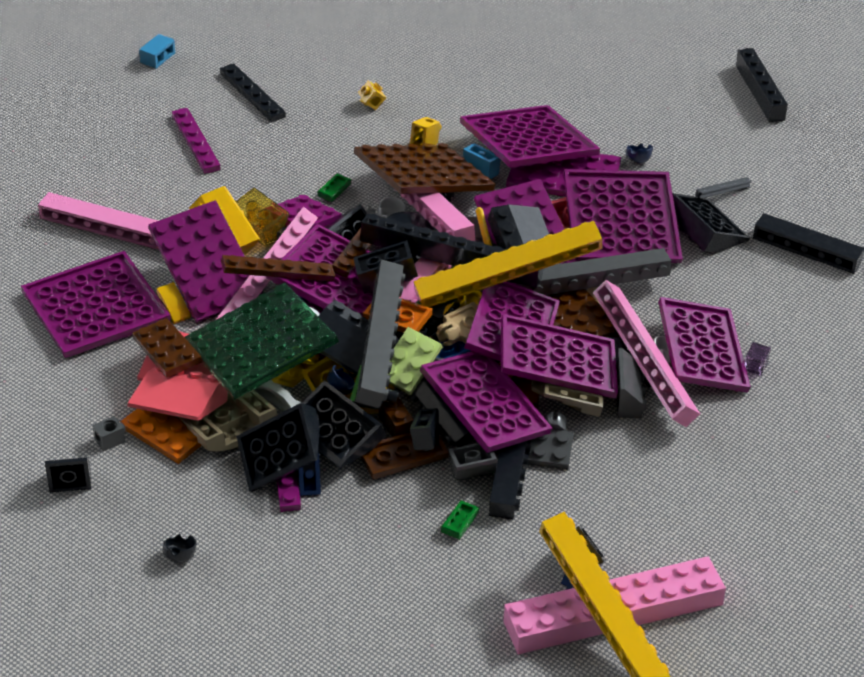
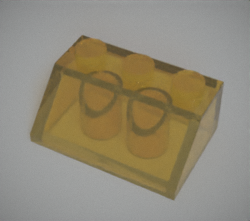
[235,187,289,248]

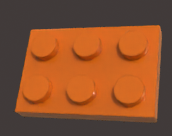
[363,299,432,333]

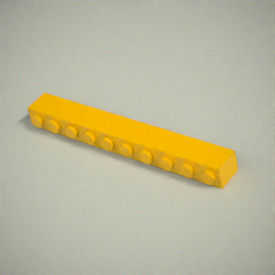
[413,221,602,307]
[539,511,670,677]

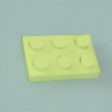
[388,327,443,395]

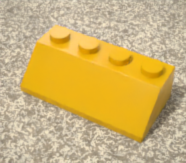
[189,186,260,256]

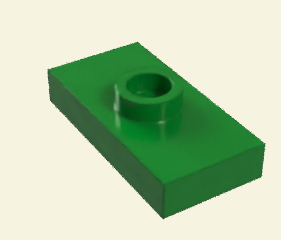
[317,173,352,202]
[441,500,479,540]

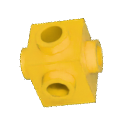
[357,80,386,110]

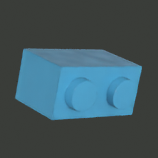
[139,34,176,69]
[462,143,501,179]

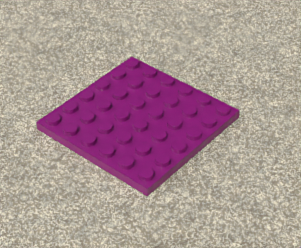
[460,105,600,168]
[563,169,683,263]
[266,224,373,316]
[21,251,171,358]

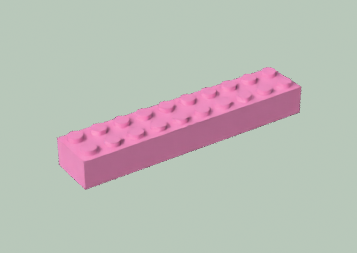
[503,556,726,655]

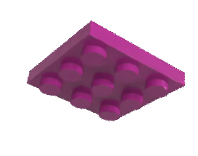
[265,195,342,233]

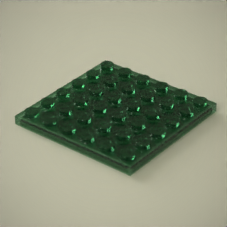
[184,283,339,400]

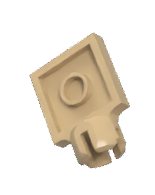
[436,302,478,346]

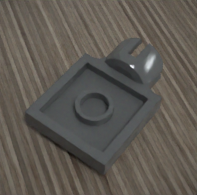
[528,412,574,469]

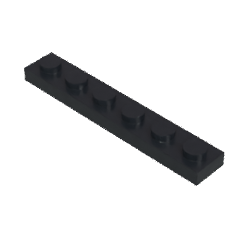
[220,63,286,123]

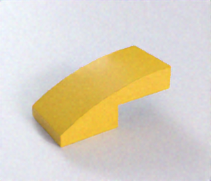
[157,282,191,324]

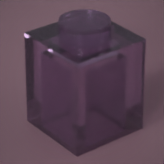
[745,342,771,376]

